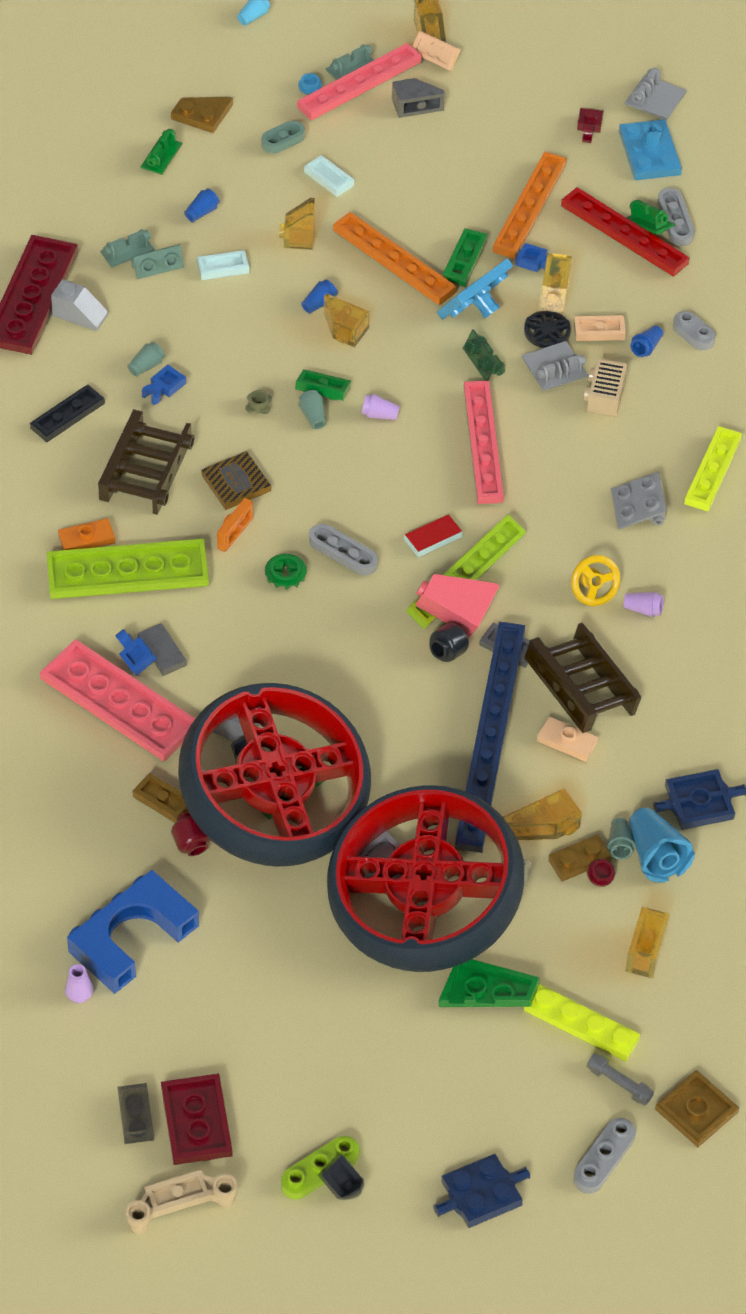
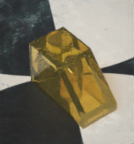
[414,0,446,42]
[279,198,315,250]
[539,253,572,313]
[324,293,370,348]

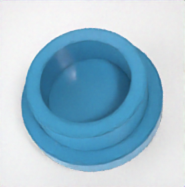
[298,73,322,95]

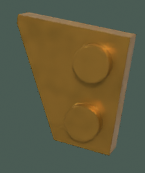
[171,97,233,133]

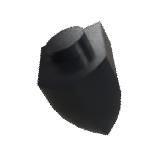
[318,1154,364,1200]

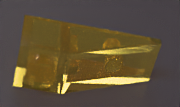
[503,788,582,840]

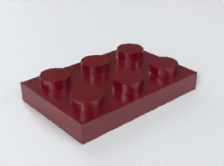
[161,1073,233,1165]

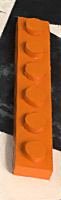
[492,151,567,259]
[333,212,456,305]

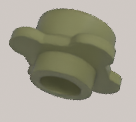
[245,390,272,414]

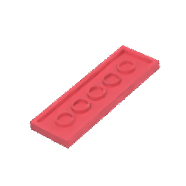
[40,639,195,762]

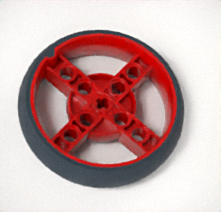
[178,683,371,867]
[327,785,525,972]

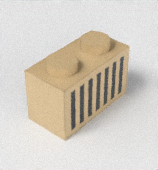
[584,358,627,417]

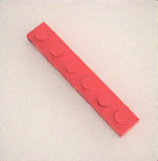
[297,43,422,121]
[464,381,504,504]

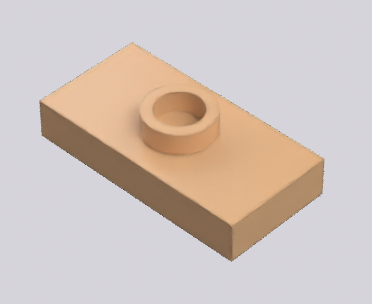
[412,30,461,71]
[537,716,598,762]

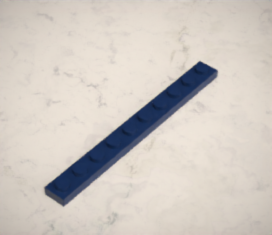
[455,621,526,853]

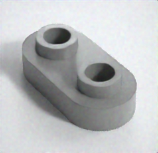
[673,311,716,350]

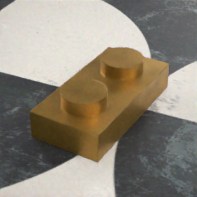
[132,772,189,823]
[548,835,612,882]

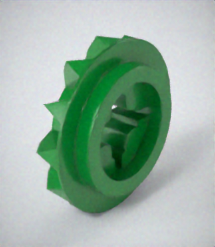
[265,554,307,590]

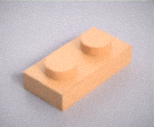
[574,315,626,341]

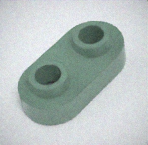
[261,121,305,154]

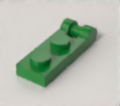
[443,228,488,288]

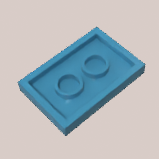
[619,119,682,181]
[436,258,513,320]

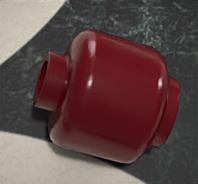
[171,813,211,857]

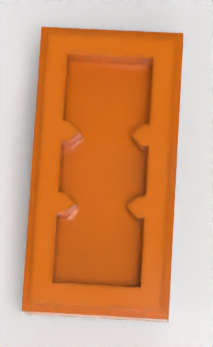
[217,498,253,552]
[58,518,115,550]

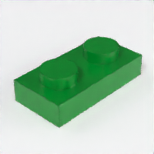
[295,369,351,401]

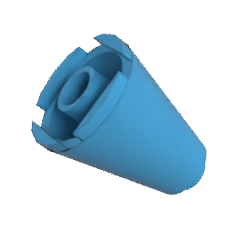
[629,808,695,883]

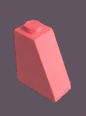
[415,574,499,637]

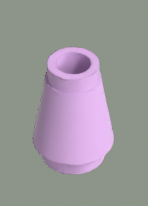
[361,394,400,420]
[624,591,664,618]
[65,964,94,1003]

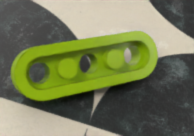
[281,1136,359,1199]

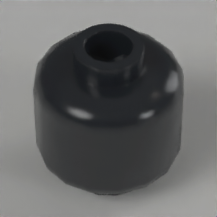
[429,623,469,662]

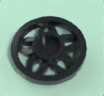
[524,309,571,348]

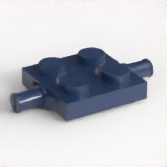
[653,769,746,830]
[433,1154,530,1228]

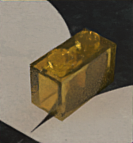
[625,907,669,979]

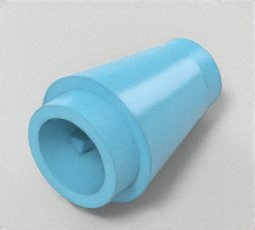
[237,0,270,26]

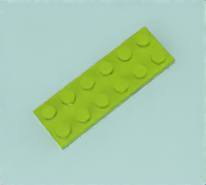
[46,539,209,599]

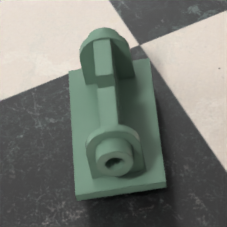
[326,44,373,80]
[100,229,155,268]
[131,244,184,279]

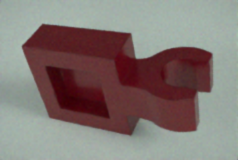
[577,108,603,143]

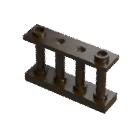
[98,409,195,515]
[524,622,641,733]

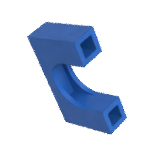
[67,870,199,994]

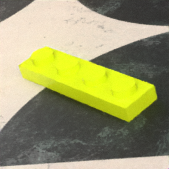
[684,426,742,512]
[524,984,641,1062]

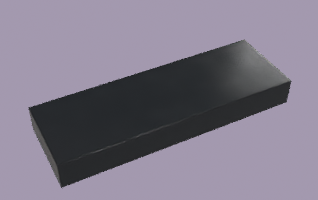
[30,384,105,442]

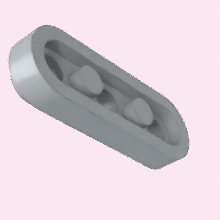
[657,188,694,246]
[309,524,378,575]
[573,1118,636,1194]

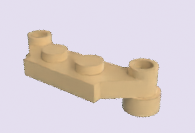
[126,1169,237,1234]

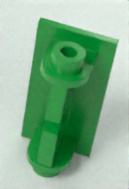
[140,129,182,175]
[626,200,675,234]

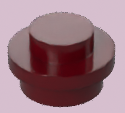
[587,859,615,887]

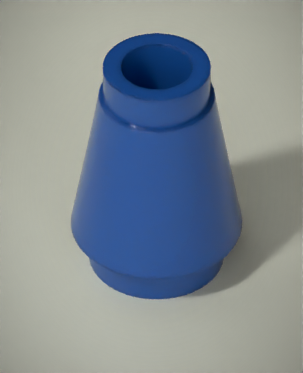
[184,188,220,223]
[301,279,338,314]
[630,325,663,357]

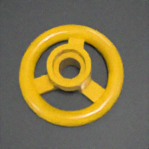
[571,555,621,606]

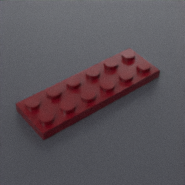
[0,234,78,355]

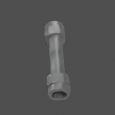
[587,1053,654,1106]

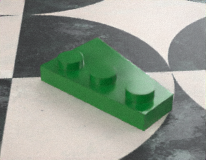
[438,959,540,1007]

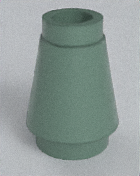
[127,341,165,377]
[299,390,326,429]
[607,818,635,860]

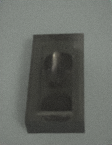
[117,1083,154,1144]

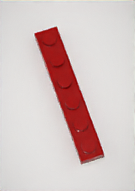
[561,187,690,277]

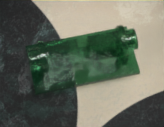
[463,330,505,381]

